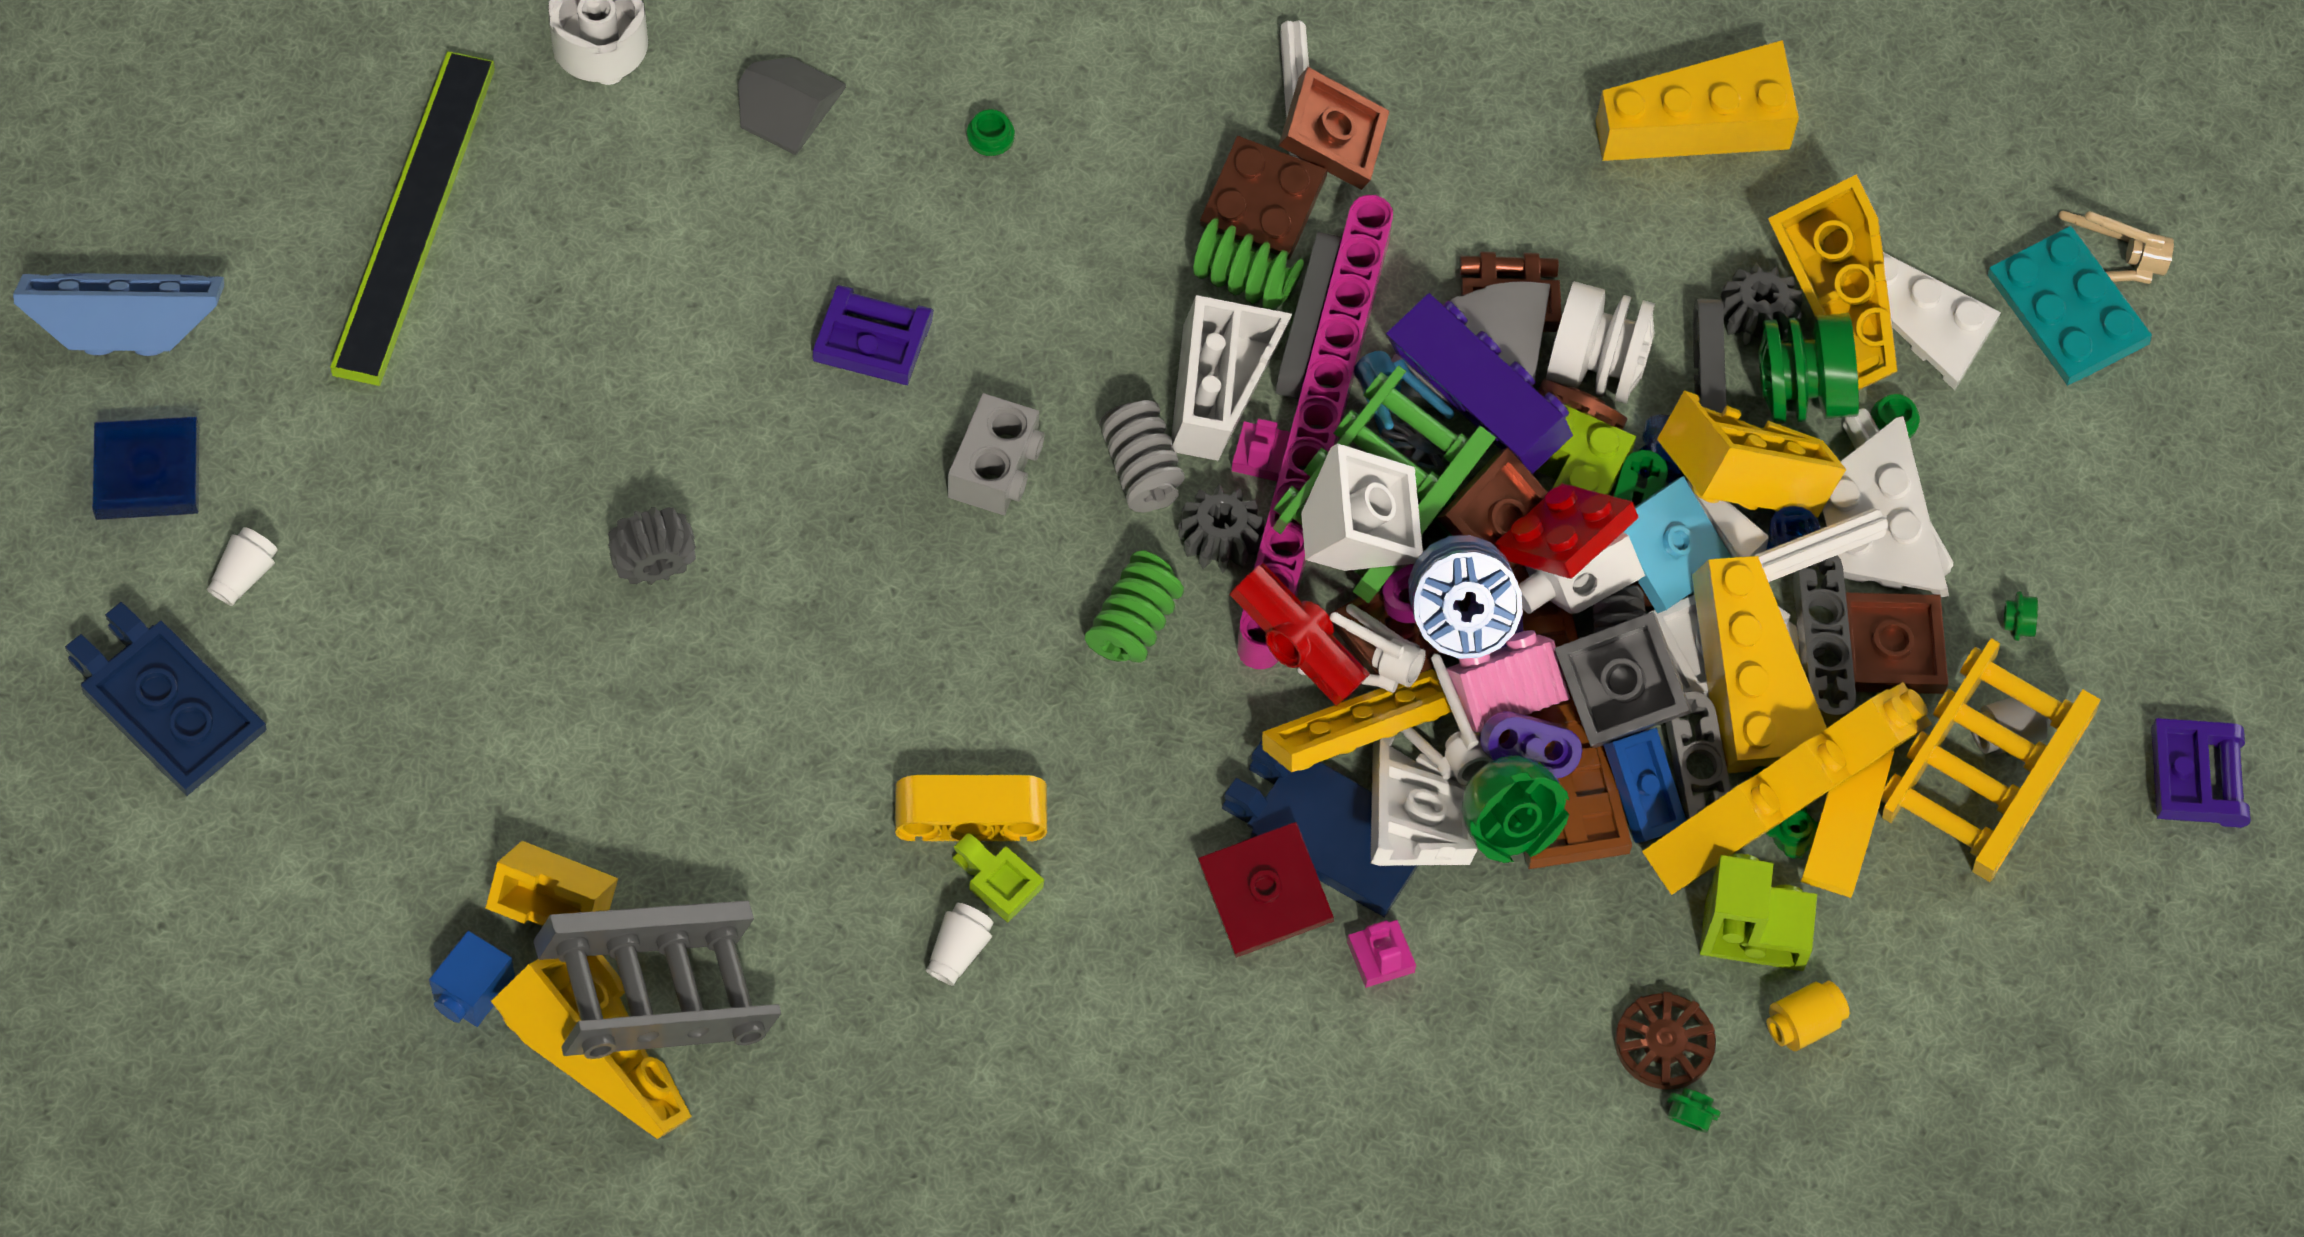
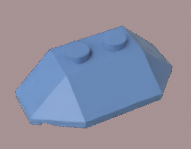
[13,273,224,356]

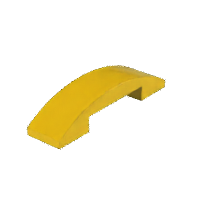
[1801,749,1894,898]

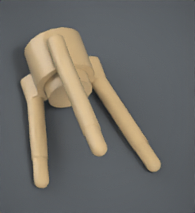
[2058,211,2174,284]

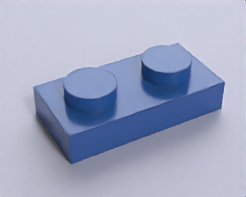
[1603,727,1687,843]

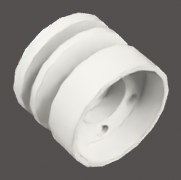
[1546,281,1655,404]

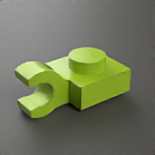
[952,833,1045,923]

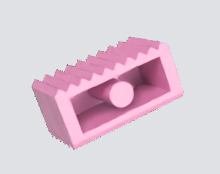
[1446,630,1570,732]

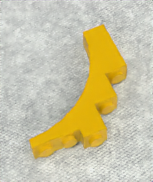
[1642,682,1932,895]

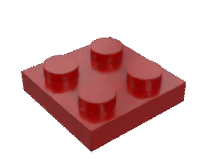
[1495,483,1639,579]

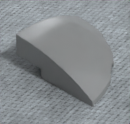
[1392,282,1550,413]

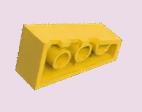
[1595,40,1799,161]
[1692,556,1827,773]

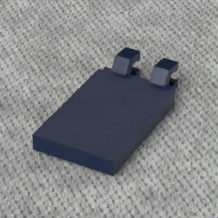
[65,602,267,796]
[1222,740,1419,918]

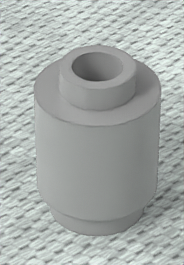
[1972,697,2052,755]

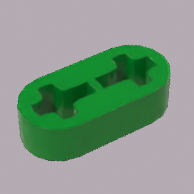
[1614,450,1668,505]

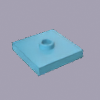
[1624,476,1732,614]

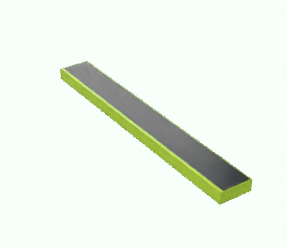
[330,51,495,386]

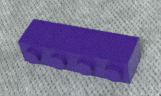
[1386,293,1573,474]

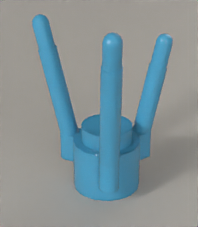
[1354,351,1454,443]

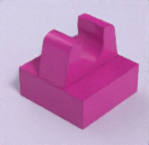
[1232,418,1290,482]
[1347,920,1416,988]

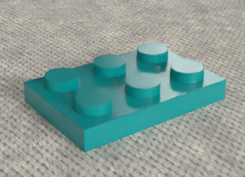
[1987,226,2152,386]

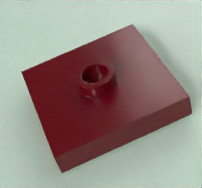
[1198,822,1334,958]

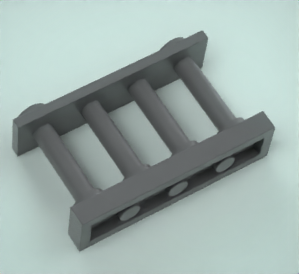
[533,900,781,1059]

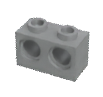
[948,393,1045,516]

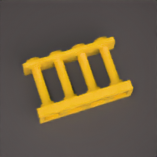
[1881,638,2101,882]

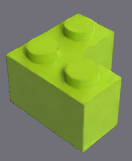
[1536,404,1636,496]
[1700,854,1817,971]

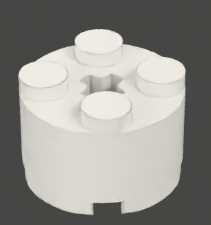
[549,0,648,85]

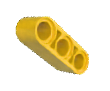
[895,775,1047,841]

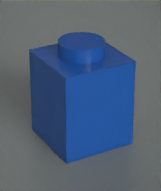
[429,931,515,1027]

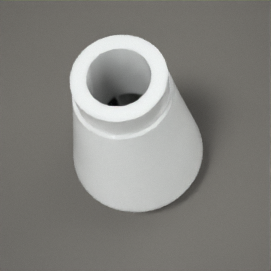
[207,527,278,606]
[926,903,994,986]

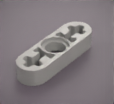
[1665,691,1731,820]

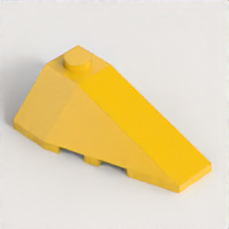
[1768,174,1898,390]
[491,955,692,1139]

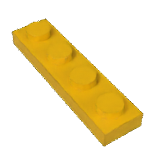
[1262,669,1452,772]

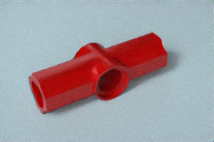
[1229,563,1370,706]

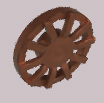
[1538,380,1628,430]
[1615,992,1716,1089]

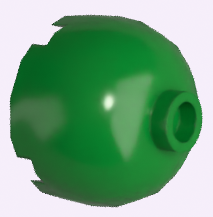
[1461,756,1569,863]

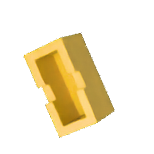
[485,841,618,926]

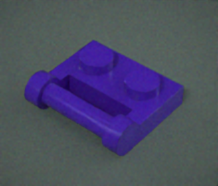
[813,285,934,386]
[2151,718,2251,828]

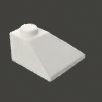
[1301,444,1423,571]

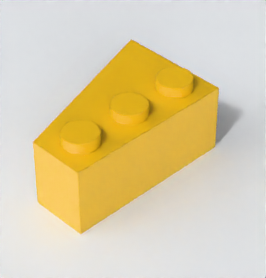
[1657,390,1846,517]

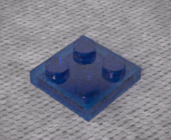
[92,417,199,520]

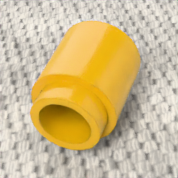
[1766,981,1850,1051]

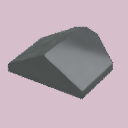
[738,57,846,155]

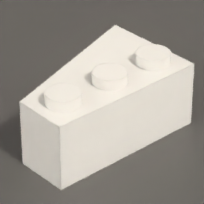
[1170,295,1292,461]

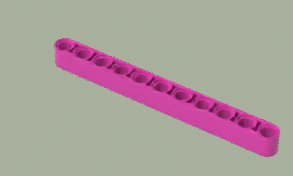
[1237,195,1393,669]

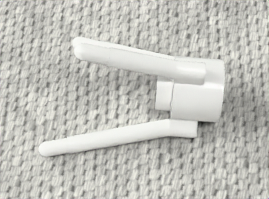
[1297,604,1426,693]
[1401,654,1493,785]

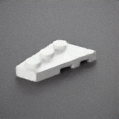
[1883,252,2001,390]

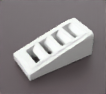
[1687,480,1769,558]

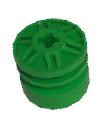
[1759,313,1859,424]

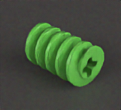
[1193,218,1304,310]
[1085,550,1184,663]

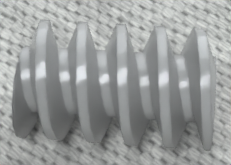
[1099,400,1185,513]

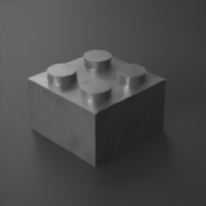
[1555,612,1693,748]

